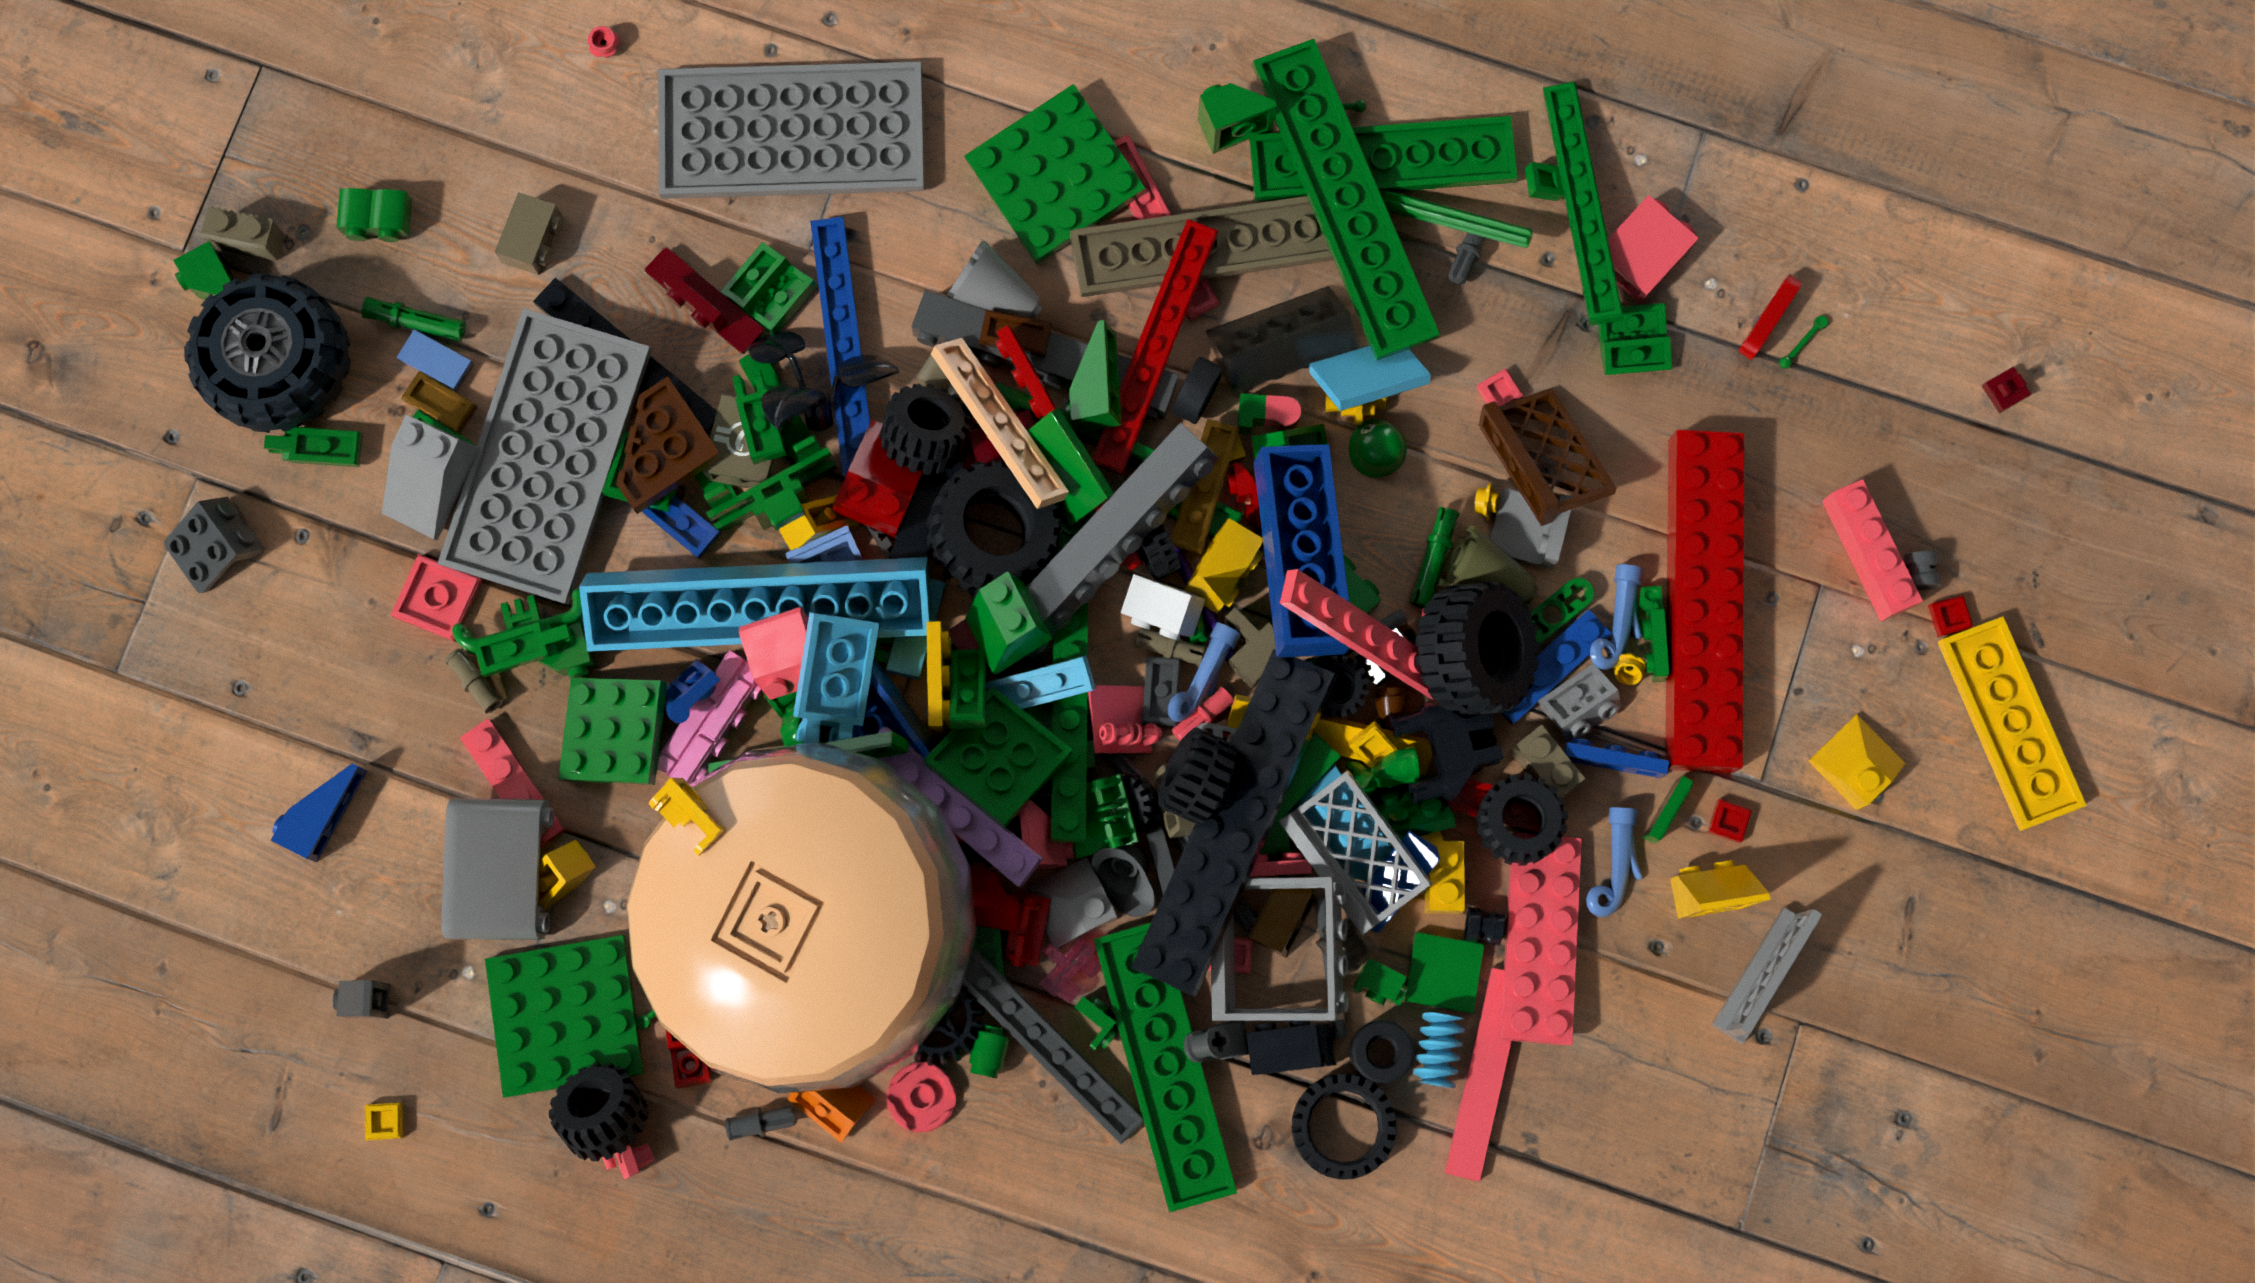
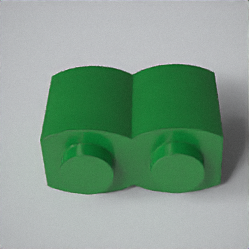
[336,188,412,242]

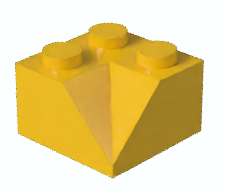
[1183,518,1263,614]

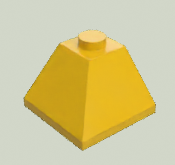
[1808,714,1906,810]

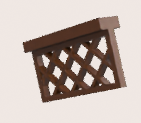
[1478,388,1617,526]

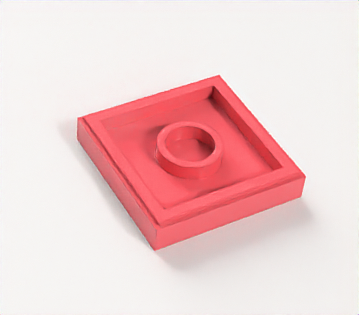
[391,554,483,642]

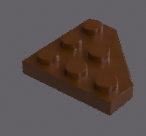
[616,376,723,514]

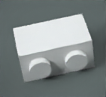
[1120,574,1206,640]

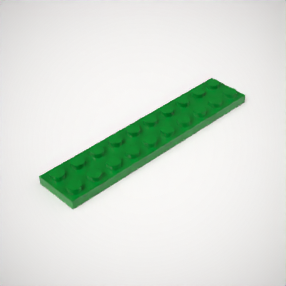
[1252,39,1440,360]

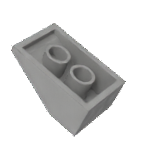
[382,415,480,540]

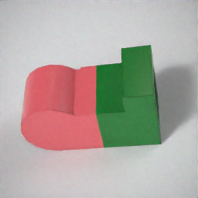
[1238,393,1301,434]

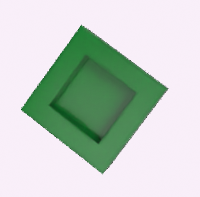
[1525,162,1563,201]

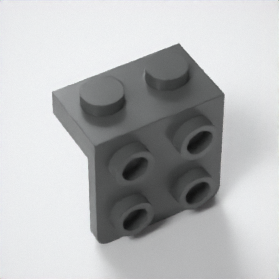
[164,497,265,593]

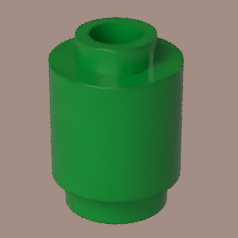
[969,1025,1010,1079]

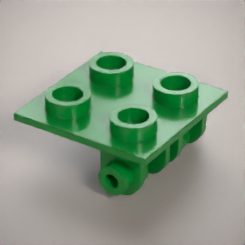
[1073,774,1139,859]

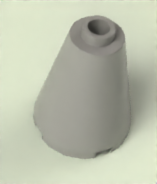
[946,240,1043,319]

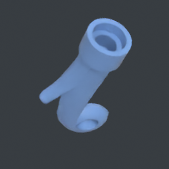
[1590,564,1643,670]
[1168,622,1241,722]
[1586,807,1643,917]

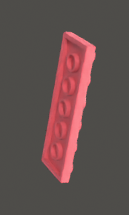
[1500,832,1582,1046]

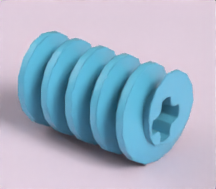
[1413,1012,1465,1089]

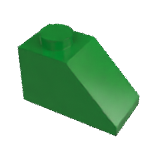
[173,241,235,299]
[536,622,597,679]

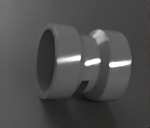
[1904,551,1942,591]

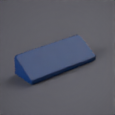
[1361,830,1440,934]

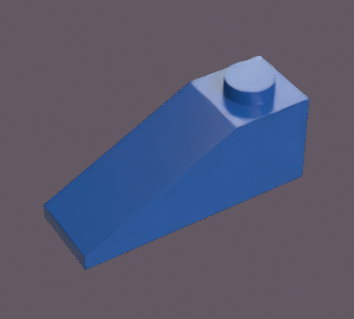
[270,763,367,862]

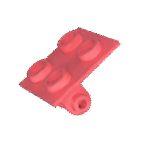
[1088,685,1163,754]

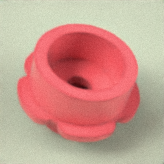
[587,26,620,58]

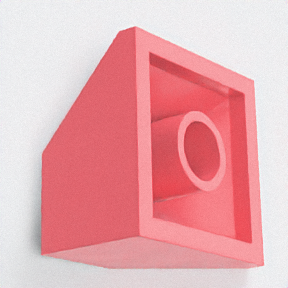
[1019,800,1073,871]

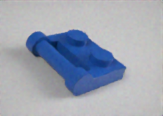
[664,660,720,723]

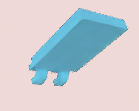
[793,612,879,745]

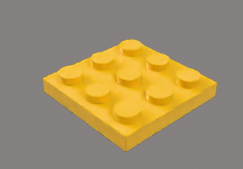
[926,621,953,741]

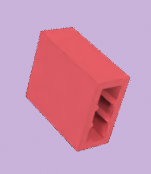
[1608,195,1699,304]

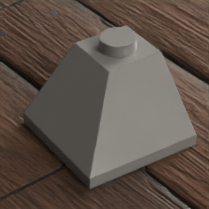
[1025,857,1117,950]

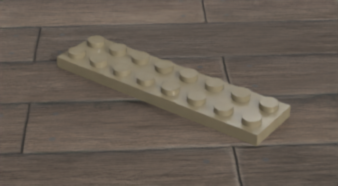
[1070,196,1334,297]

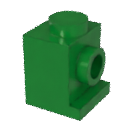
[1351,958,1408,1006]

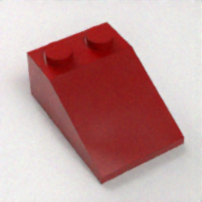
[832,419,923,537]

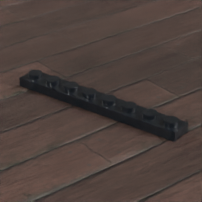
[533,277,717,438]

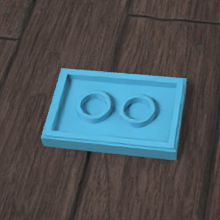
[1309,346,1431,411]

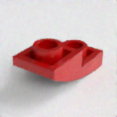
[1227,462,1262,534]
[665,1029,712,1089]

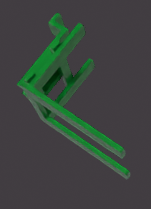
[695,354,837,532]

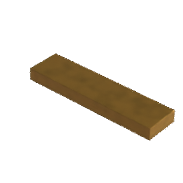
[1170,418,1239,556]

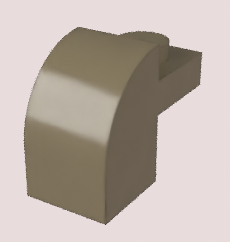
[1224,607,1276,689]

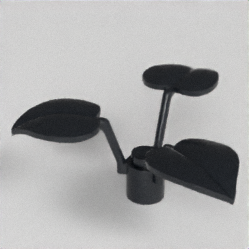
[748,331,900,431]

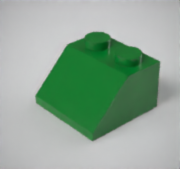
[1198,83,1277,154]
[965,571,1053,675]

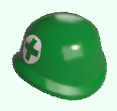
[1349,419,1407,478]

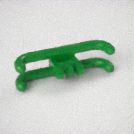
[452,588,584,655]

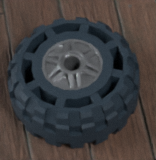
[184,273,351,433]

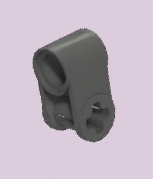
[1184,1021,1249,1063]

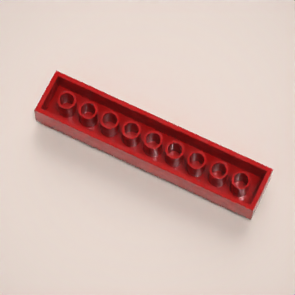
[1665,430,1744,773]

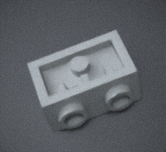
[1538,664,1621,743]

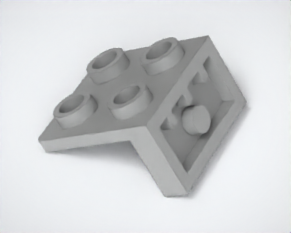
[1490,488,1573,570]

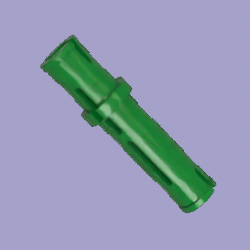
[361,297,466,341]
[1409,507,1460,608]

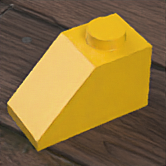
[779,496,860,550]
[538,840,596,910]

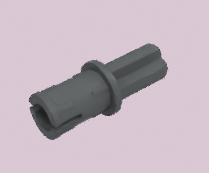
[1449,233,1486,285]
[725,1106,797,1141]

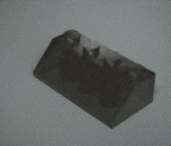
[1205,286,1358,393]

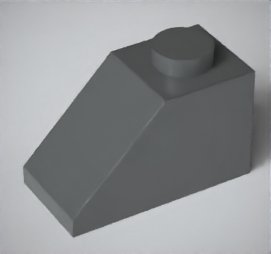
[333,980,391,1019]

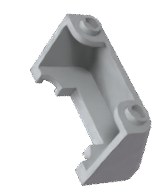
[441,797,554,940]

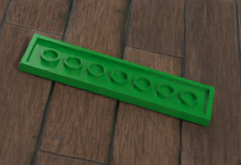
[1249,116,1518,202]
[1093,923,1237,1213]

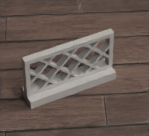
[1279,770,1433,935]
[1711,908,1823,1044]

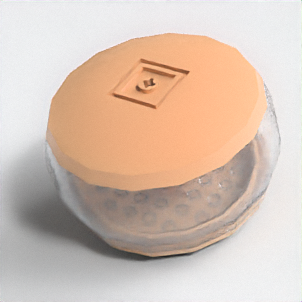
[627,741,977,1094]

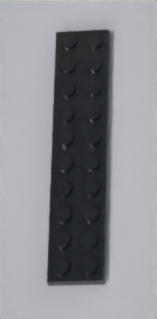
[1131,649,1338,997]

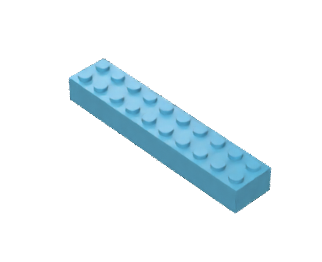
[579,557,932,651]

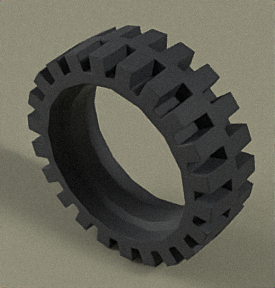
[1291,1074,1397,1180]

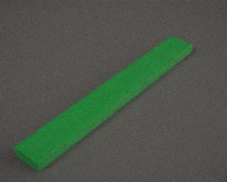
[1543,82,1623,326]

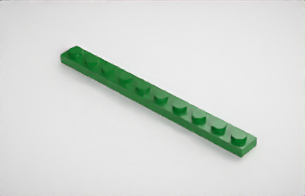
[1051,512,1089,842]

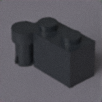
[1246,1021,1337,1075]

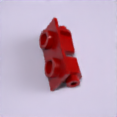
[1004,891,1051,967]

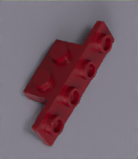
[645,247,764,354]

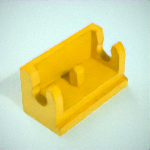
[648,777,726,856]

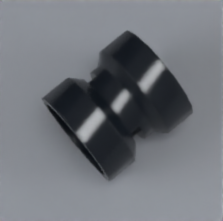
[1464,907,1505,946]

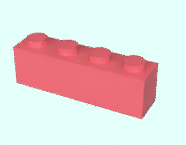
[1822,479,1923,622]

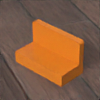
[787,1073,875,1143]

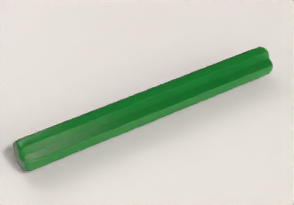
[1379,190,1533,248]

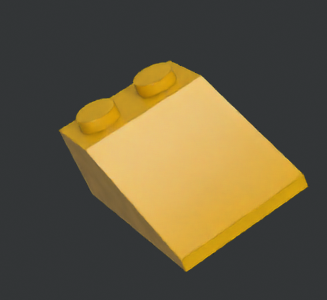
[1670,860,1771,919]

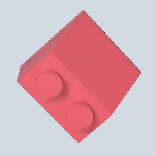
[739,607,809,700]

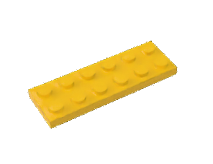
[1937,616,2087,831]

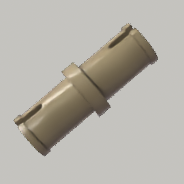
[1134,627,1206,666]
[445,648,504,714]

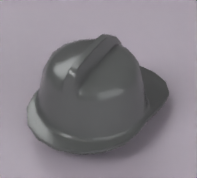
[1092,844,1155,917]

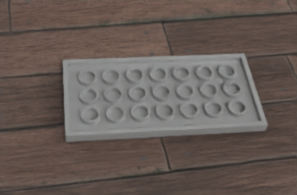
[658,62,924,199]
[437,308,652,605]

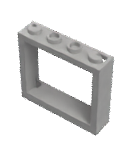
[1211,877,1349,1021]

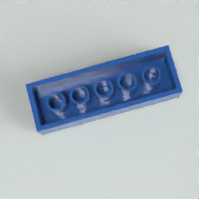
[1254,444,1349,658]

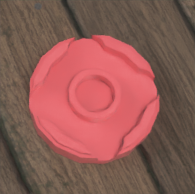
[887,1062,956,1132]

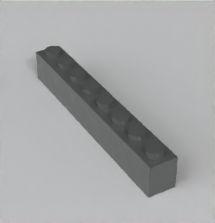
[911,290,1178,421]
[1026,422,1219,659]

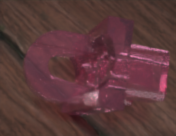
[1039,938,1102,1003]

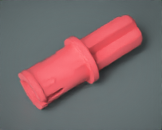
[1172,687,1234,742]

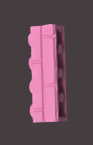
[657,650,763,787]

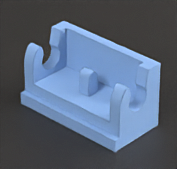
[785,525,863,564]

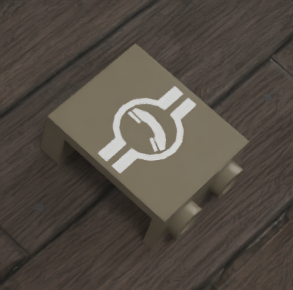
[702,393,793,493]

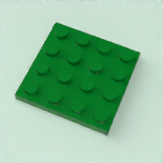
[964,84,1146,265]
[485,935,645,1098]

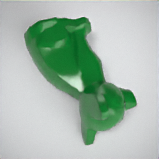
[1346,746,1420,798]

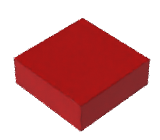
[1928,595,1973,638]
[1707,799,1752,844]

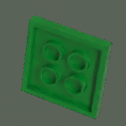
[558,678,667,785]
[924,686,1073,829]

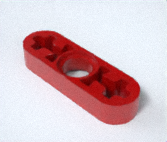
[1737,274,1803,361]

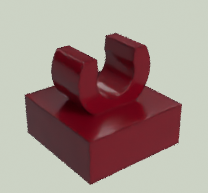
[1982,366,2032,414]

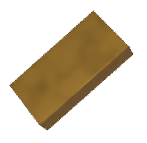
[401,371,477,434]

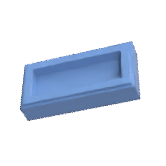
[396,330,474,392]

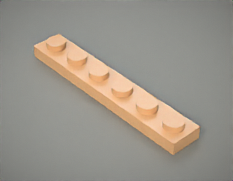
[931,338,1069,509]

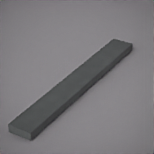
[960,944,1144,1144]

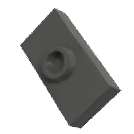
[1142,656,1181,728]

